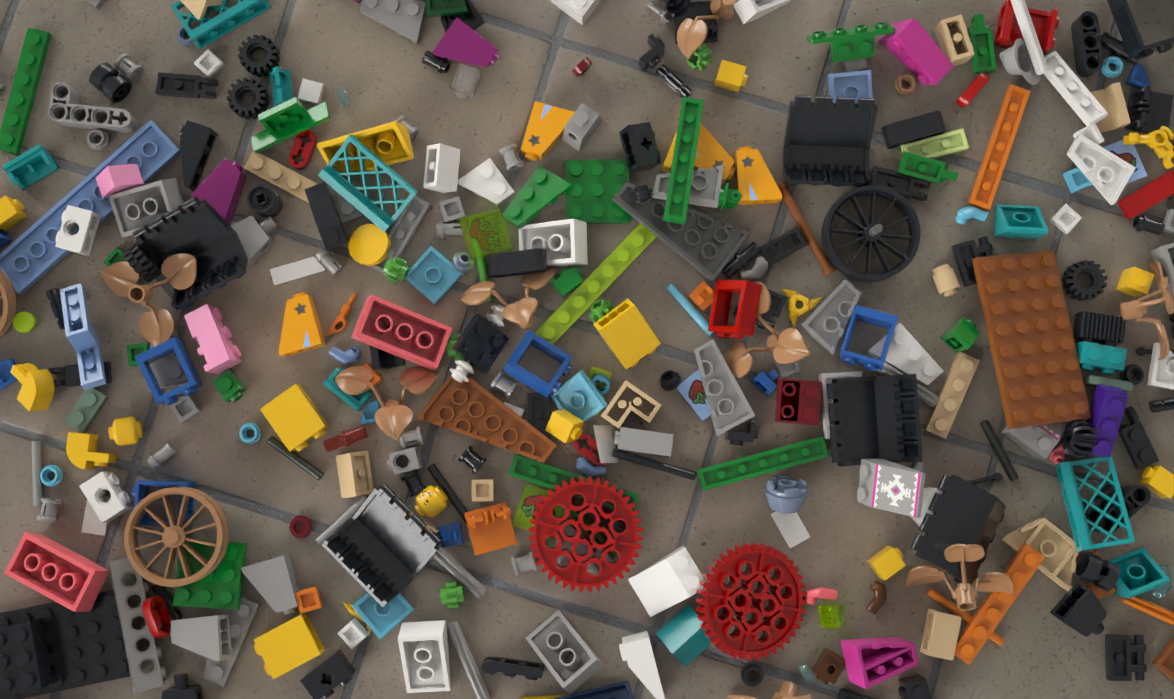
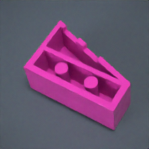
[878,18,954,86]
[840,637,919,689]

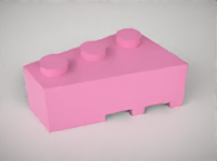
[184,304,242,374]

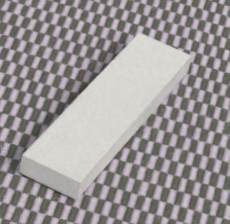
[1044,51,1108,127]

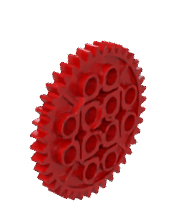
[528,476,643,593]
[696,543,807,661]

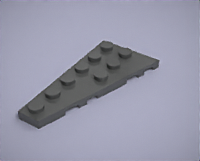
[612,182,750,282]

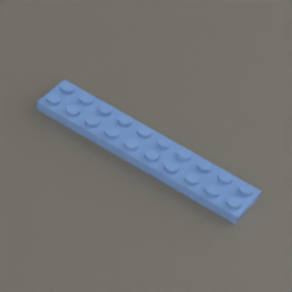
[0,120,181,295]

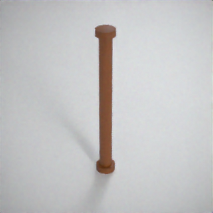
[777,182,836,277]

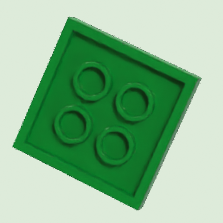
[565,159,630,224]
[173,541,247,610]

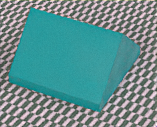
[994,204,1049,239]
[1110,547,1170,599]
[656,604,711,667]

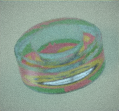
[336,87,350,109]
[797,660,816,683]

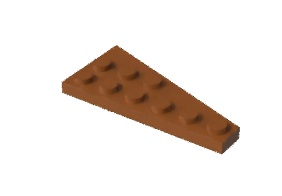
[416,368,558,463]

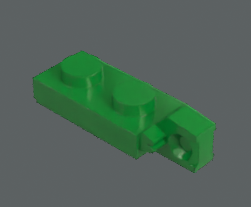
[968,14,997,75]
[897,151,959,183]

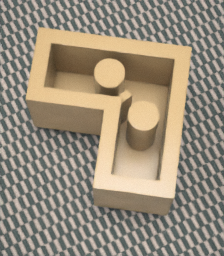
[601,380,662,429]

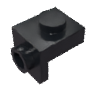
[639,34,665,71]
[725,420,759,446]

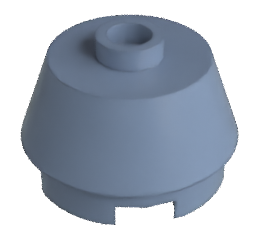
[764,475,808,514]

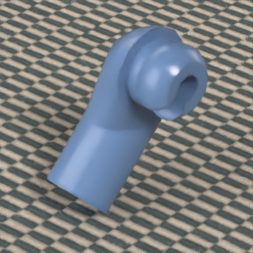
[329,346,361,364]
[576,456,607,478]

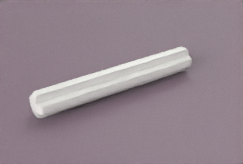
[1010,0,1048,75]

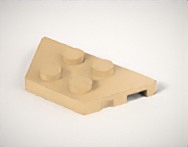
[1000,517,1079,592]

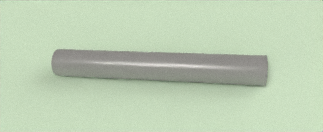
[31,441,43,506]
[315,495,367,546]

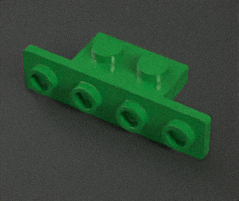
[806,22,895,63]
[251,97,330,153]

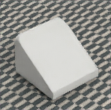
[1073,123,1104,145]

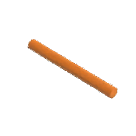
[926,587,1004,646]

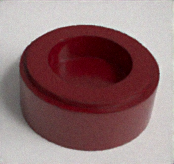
[572,57,592,77]
[289,516,313,538]

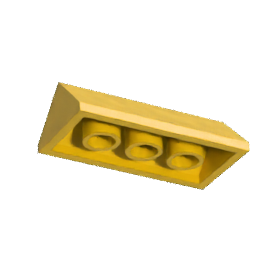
[317,121,414,177]

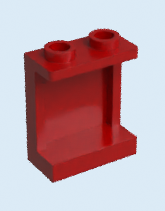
[993,0,1059,55]

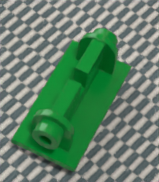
[718,183,742,212]

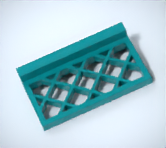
[171,0,272,50]
[318,134,418,232]
[1055,455,1135,552]

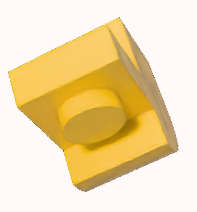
[10,363,54,412]
[66,432,117,469]

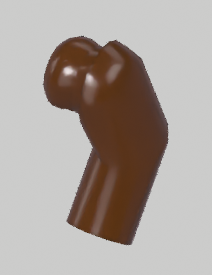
[866,580,887,615]

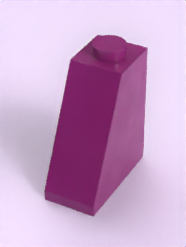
[432,18,500,67]
[190,158,247,225]

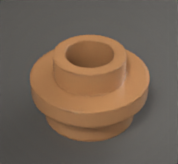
[894,74,916,96]

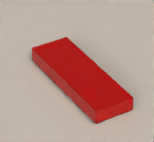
[1117,169,1174,220]

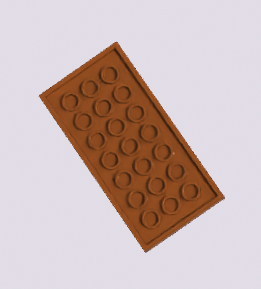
[972,250,1091,430]

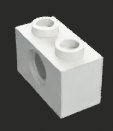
[55,205,101,256]
[79,471,132,523]

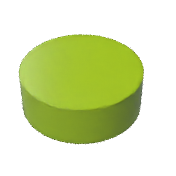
[13,311,37,333]

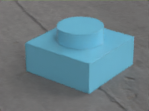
[1062,167,1093,194]

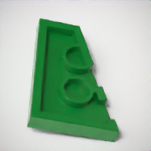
[502,165,574,229]

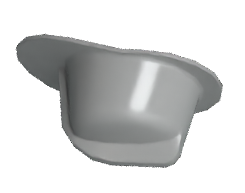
[999,38,1040,85]

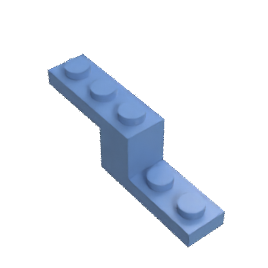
[60,283,106,390]

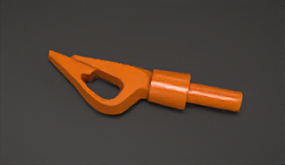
[326,293,358,337]

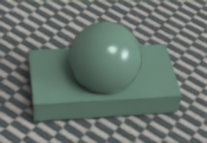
[1082,375,1133,395]

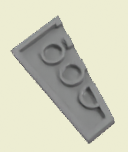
[694,339,755,436]
[204,595,261,687]

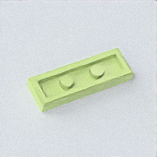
[901,128,969,159]

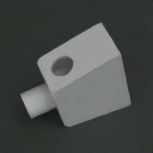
[562,103,602,151]
[231,216,278,267]

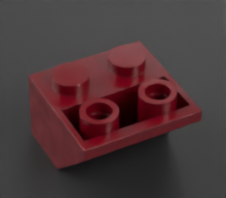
[775,378,822,426]

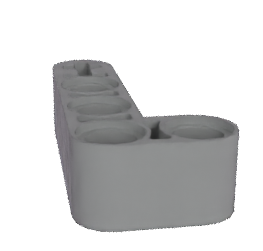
[49,82,139,133]

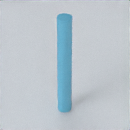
[666,283,713,336]

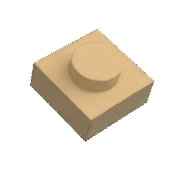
[472,479,494,502]

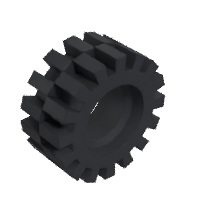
[238,34,280,77]
[227,78,269,120]
[122,243,162,283]
[1062,260,1107,301]

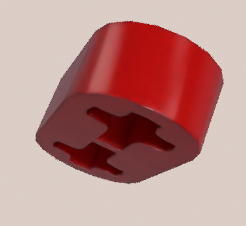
[955,72,990,109]
[288,130,317,170]
[573,434,606,465]
[142,596,172,638]

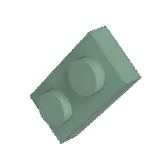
[64,387,109,433]

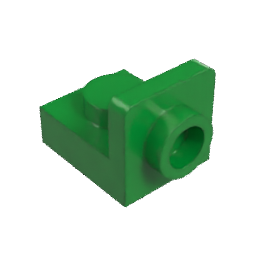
[212,369,247,403]

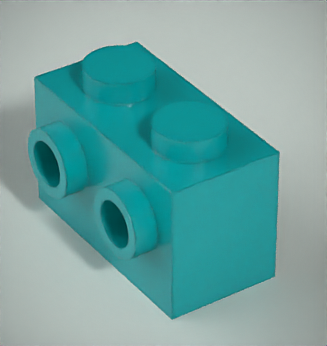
[1075,341,1127,375]

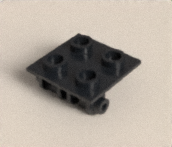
[674,1,718,44]
[1125,86,1173,133]

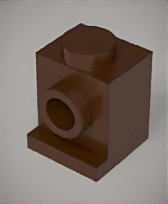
[812,647,846,685]

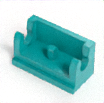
[2,144,60,190]
[323,366,375,412]

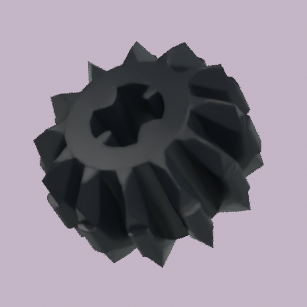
[1062,420,1096,458]

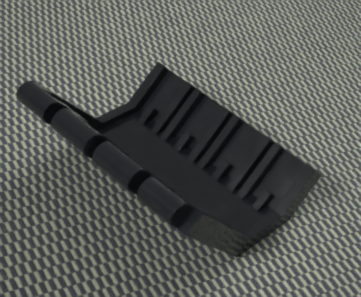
[783,95,878,188]
[132,196,248,310]
[826,374,923,467]
[910,475,1006,585]
[322,484,441,607]

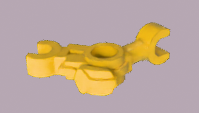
[1123,126,1174,169]

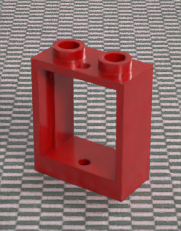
[708,280,762,340]

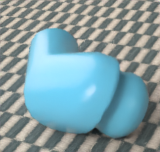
[955,206,988,224]

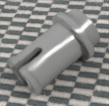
[436,221,463,238]
[316,248,343,276]
[147,442,177,469]

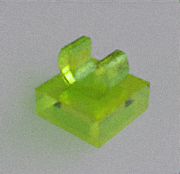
[818,604,845,628]

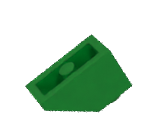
[940,318,980,353]

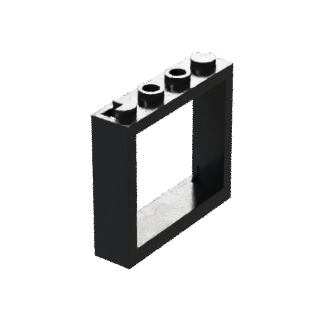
[1107,0,1174,59]

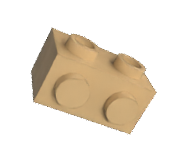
[934,14,975,66]

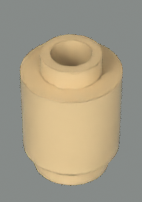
[932,264,960,297]

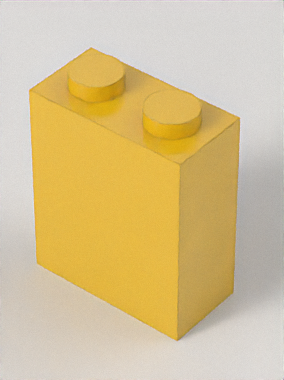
[593,299,661,370]
[260,384,330,452]
[254,612,325,679]

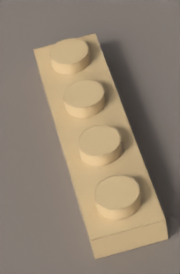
[244,151,317,204]
[924,352,980,439]

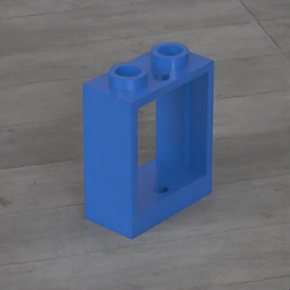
[840,305,898,371]
[504,330,573,398]
[135,337,203,406]
[132,480,195,526]

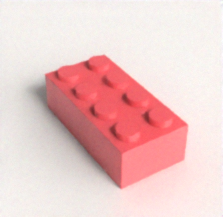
[351,294,453,370]
[5,533,110,612]

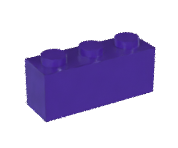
[1086,384,1129,457]

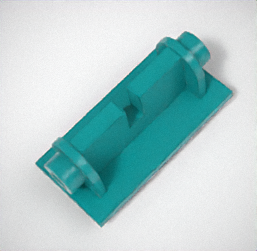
[269,67,294,107]

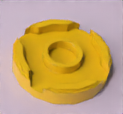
[348,224,391,266]

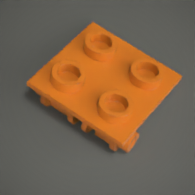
[464,502,517,556]

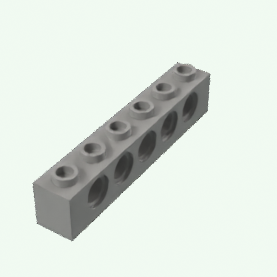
[108,557,166,693]

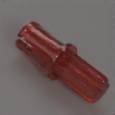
[324,425,368,452]

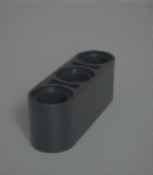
[1071,11,1103,78]
[881,111,946,149]
[488,248,547,278]
[1090,485,1151,533]

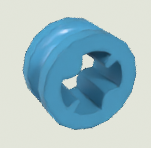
[591,374,611,395]

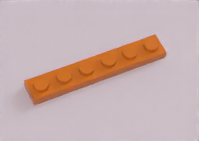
[967,84,1031,211]
[955,543,1045,665]

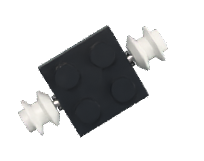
[450,305,509,383]

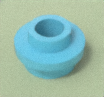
[1101,56,1123,78]
[239,423,262,444]
[40,465,63,486]

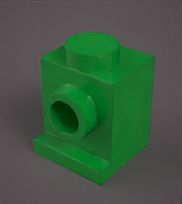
[550,266,584,299]

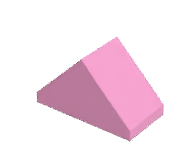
[96,164,144,199]

